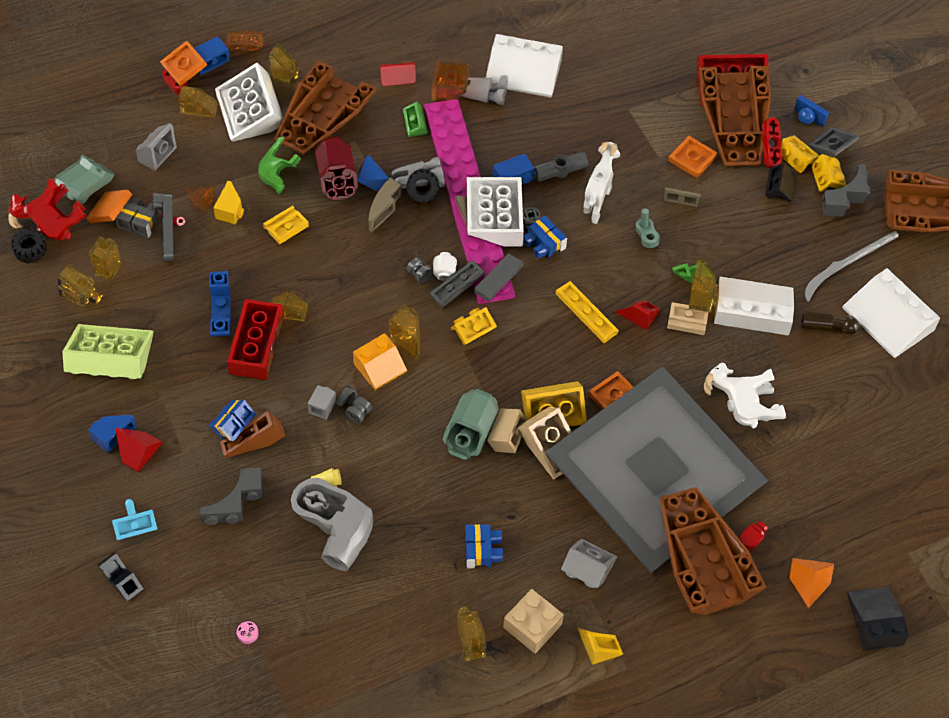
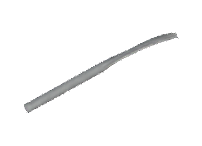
[805,231,898,302]

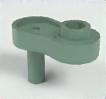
[636,209,660,248]

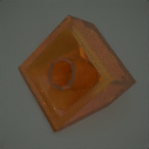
[432,61,470,101]

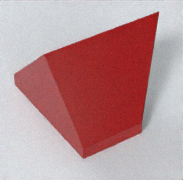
[615,300,661,330]
[115,427,162,472]

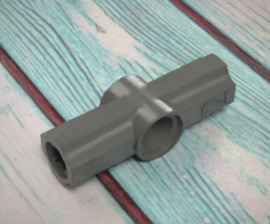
[534,152,588,182]

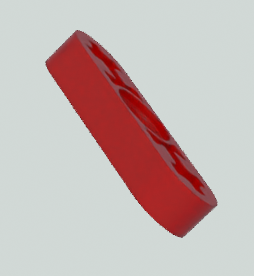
[762,117,782,169]

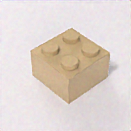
[503,589,564,654]

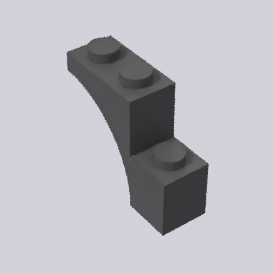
[822,164,870,217]
[200,468,263,525]

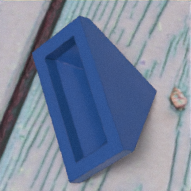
[357,156,389,191]

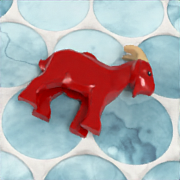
[8,178,87,241]

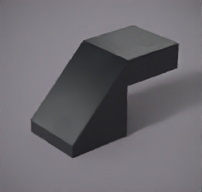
[97,552,144,601]

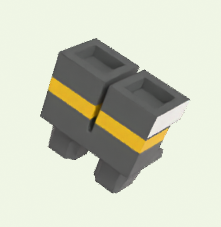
[115,197,159,238]

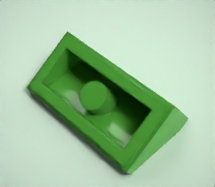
[403,101,429,137]

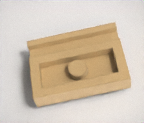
[667,302,709,335]

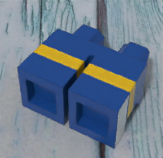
[523,216,567,259]
[209,400,256,441]
[465,524,503,569]

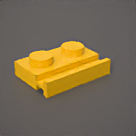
[263,206,309,245]

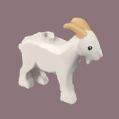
[583,142,620,224]
[704,363,786,428]

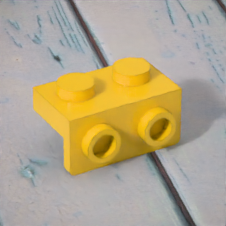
[811,154,847,192]

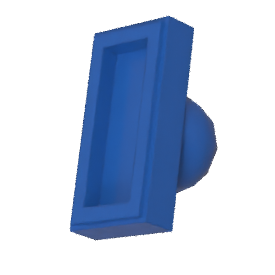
[794,95,829,127]

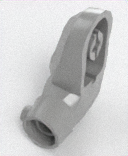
[291,478,374,571]

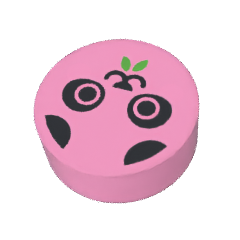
[237,621,259,644]

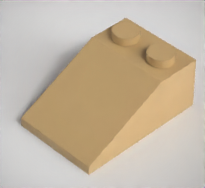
[518,407,572,479]

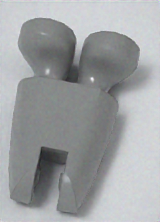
[457,75,508,105]
[392,157,445,188]

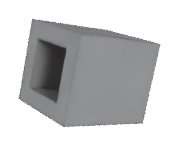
[308,385,336,420]

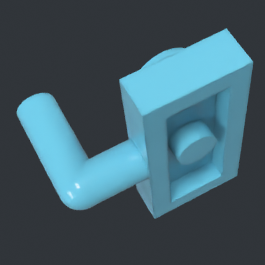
[112,499,158,540]

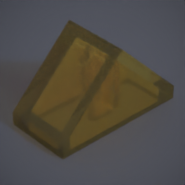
[271,291,309,321]

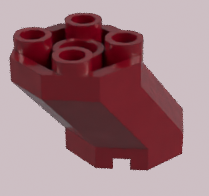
[315,136,358,201]

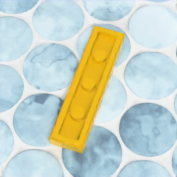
[556,281,619,343]

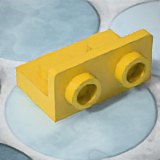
[781,135,820,173]
[451,307,497,345]

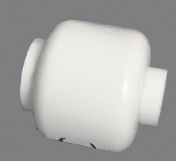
[433,252,457,281]

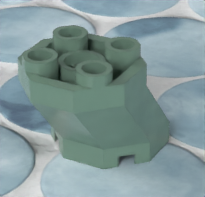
[54,155,114,204]
[442,389,499,460]

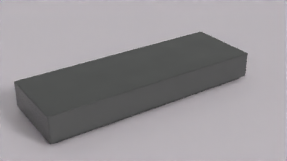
[474,253,523,302]
[429,260,485,308]

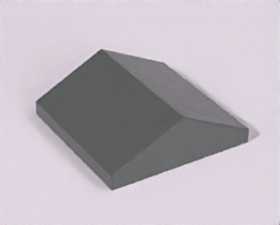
[809,128,859,157]

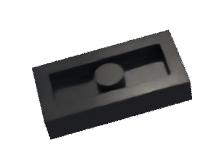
[765,162,797,202]

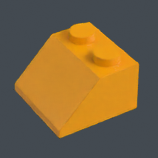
[353,333,407,391]

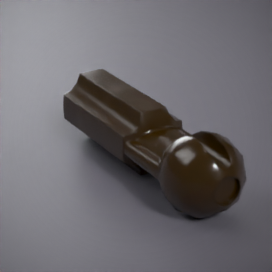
[801,311,859,334]

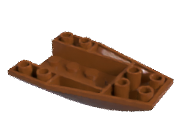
[274,60,377,155]
[699,66,771,167]
[884,170,949,232]
[659,487,766,615]

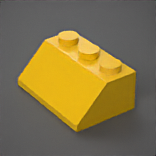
[521,381,587,427]

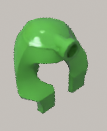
[258,137,302,194]

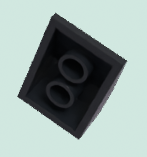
[847,587,910,651]

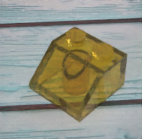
[688,258,719,313]
[389,304,420,360]

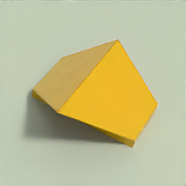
[577,628,623,665]

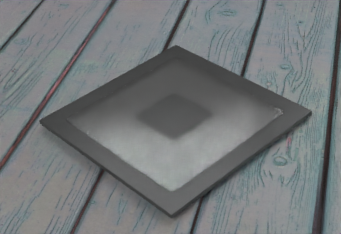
[545,366,768,573]

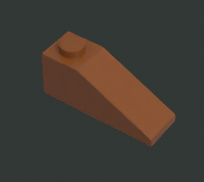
[220,411,285,458]

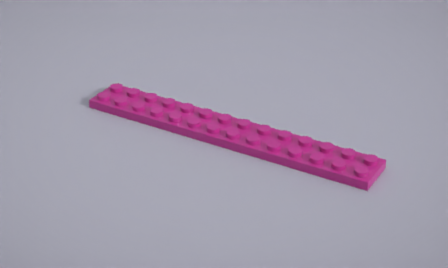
[424,99,515,304]

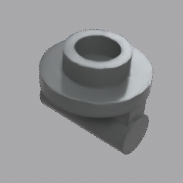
[336,385,358,406]

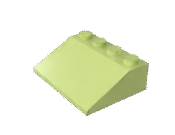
[63,324,153,379]

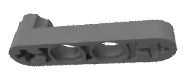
[152,193,173,261]

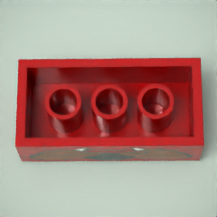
[227,299,284,380]

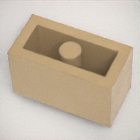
[487,409,527,453]

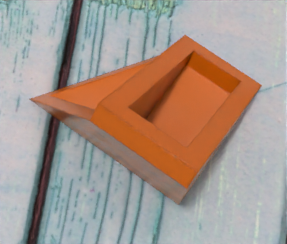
[789,558,834,608]

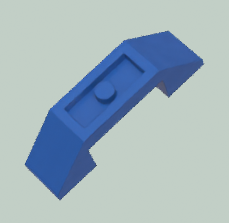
[209,271,232,337]

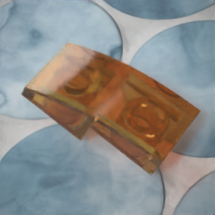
[226,31,264,51]

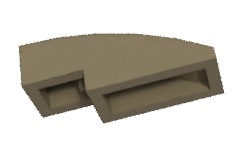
[368,178,401,233]

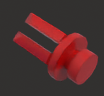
[739,521,768,551]

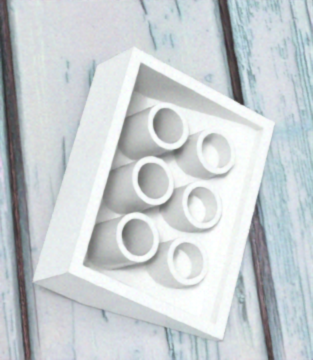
[486,34,563,98]
[215,63,283,142]
[467,177,523,246]
[842,268,940,358]
[714,277,794,335]

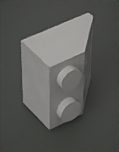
[136,123,177,171]
[561,539,618,588]

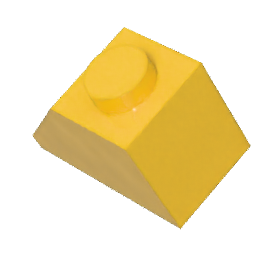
[214,181,244,225]

